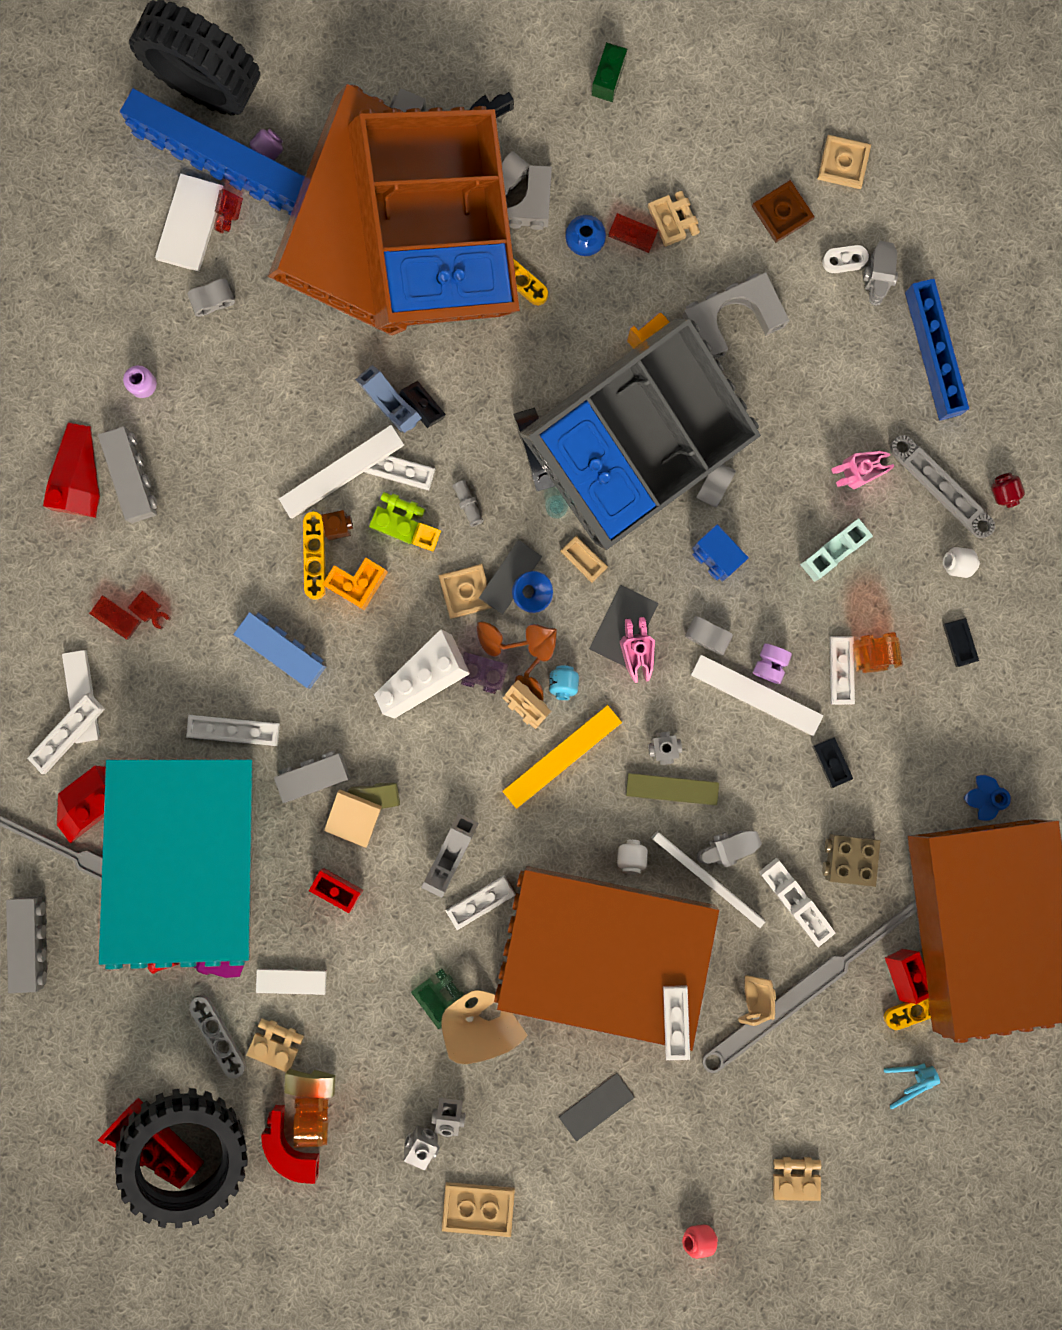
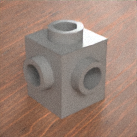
[648,731,682,765]
[432,1098,466,1137]
[404,1126,440,1170]

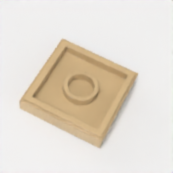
[817,135,871,189]
[438,564,492,619]
[324,789,382,848]

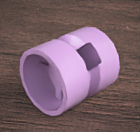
[753,644,792,684]

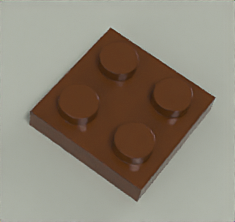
[752,180,815,243]

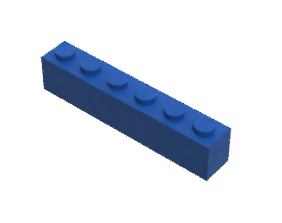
[905,279,969,421]

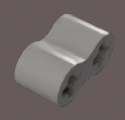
[502,151,529,198]
[187,279,235,317]
[696,464,736,508]
[685,616,733,655]

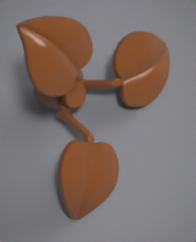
[477,621,557,701]

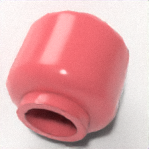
[682,1224,718,1259]

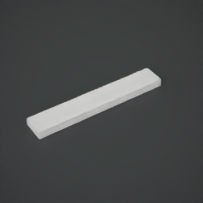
[279,425,404,519]
[691,655,824,736]
[651,831,765,928]

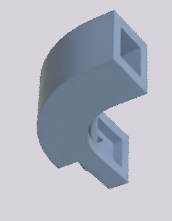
[355,365,422,433]

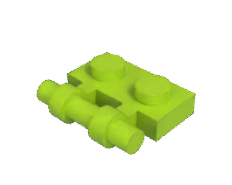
[369,492,425,545]

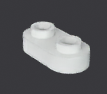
[822,245,869,273]

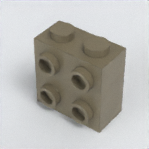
[822,834,880,887]

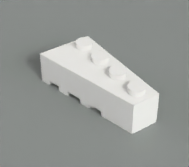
[374,629,470,718]

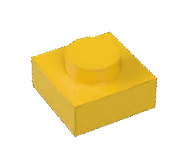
[411,522,441,552]

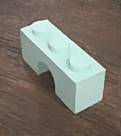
[800,518,873,582]

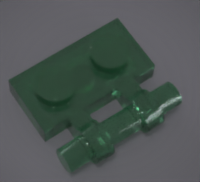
[411,968,470,1029]

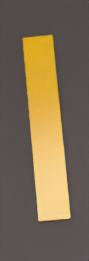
[502,705,622,809]

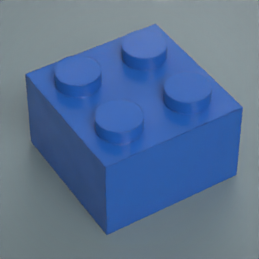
[692,524,749,582]

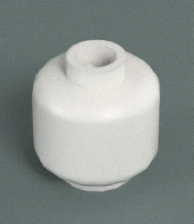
[943,547,980,578]
[617,840,648,875]

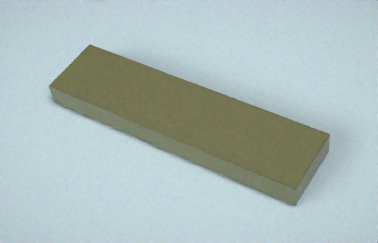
[626,773,719,805]

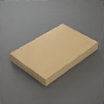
[442,1182,515,1237]

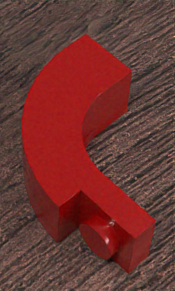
[261,1105,320,1184]

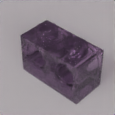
[460,652,509,694]

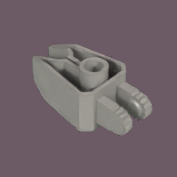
[863,241,898,306]
[696,831,762,867]

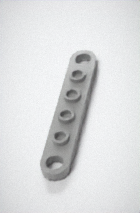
[890,435,995,538]

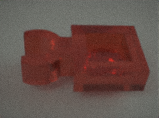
[128,591,171,630]

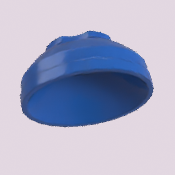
[565,215,606,256]
[512,571,553,613]

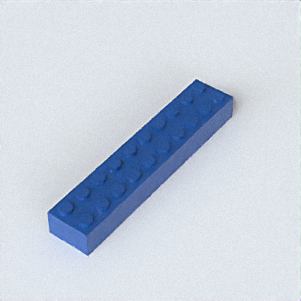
[120,88,305,216]

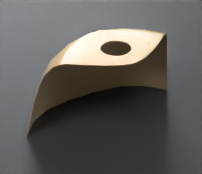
[441,990,528,1065]

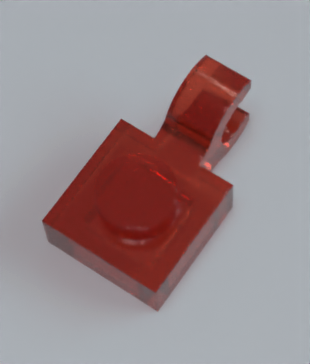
[214,189,243,234]

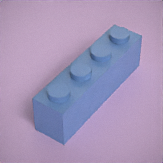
[233,612,326,689]

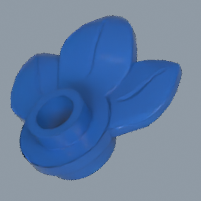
[964,775,1011,821]

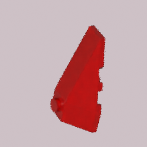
[43,423,100,518]

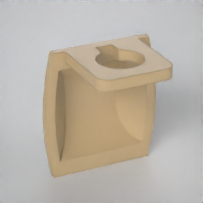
[738,975,776,1026]

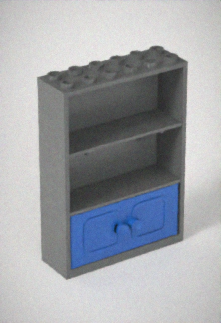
[519,318,761,550]

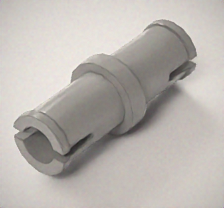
[453,480,484,527]

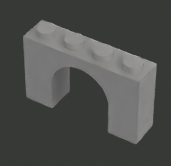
[507,165,552,230]
[682,272,789,360]

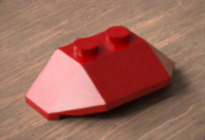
[57,765,106,843]

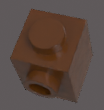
[321,510,353,541]

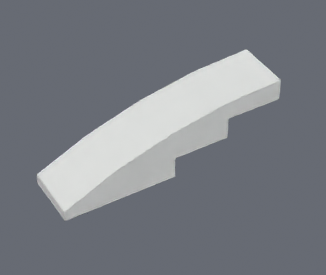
[759,858,836,947]

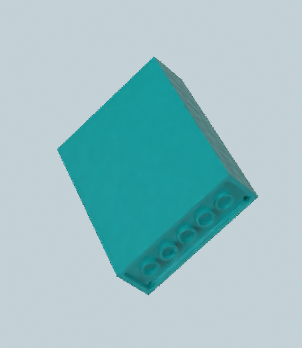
[99,760,253,969]

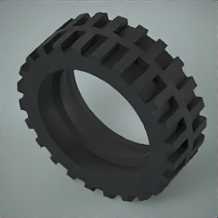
[129,0,261,116]
[115,1088,248,1228]

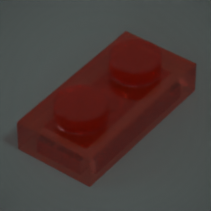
[608,213,658,253]
[89,595,142,640]

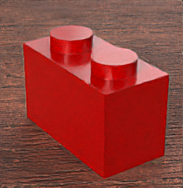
[309,868,363,913]
[885,949,929,1005]

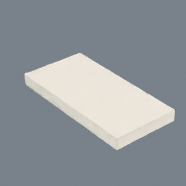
[155,174,225,272]

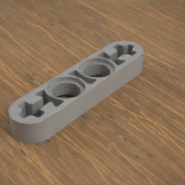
[189,995,246,1078]

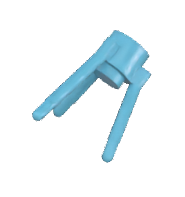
[884,1063,940,1109]

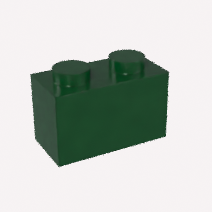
[592,42,628,102]

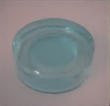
[545,495,568,519]

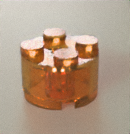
[852,632,903,673]
[294,1098,328,1148]

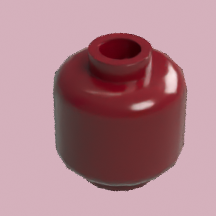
[991,472,1025,508]

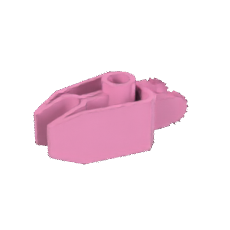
[831,451,894,489]
[619,617,655,683]

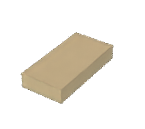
[560,535,608,583]

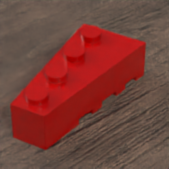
[97,1098,204,1189]

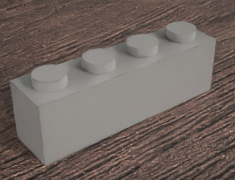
[98,426,158,524]
[6,896,47,993]

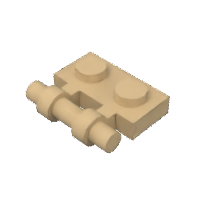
[648,191,700,247]
[502,680,552,729]
[246,1018,304,1072]
[773,1157,821,1201]

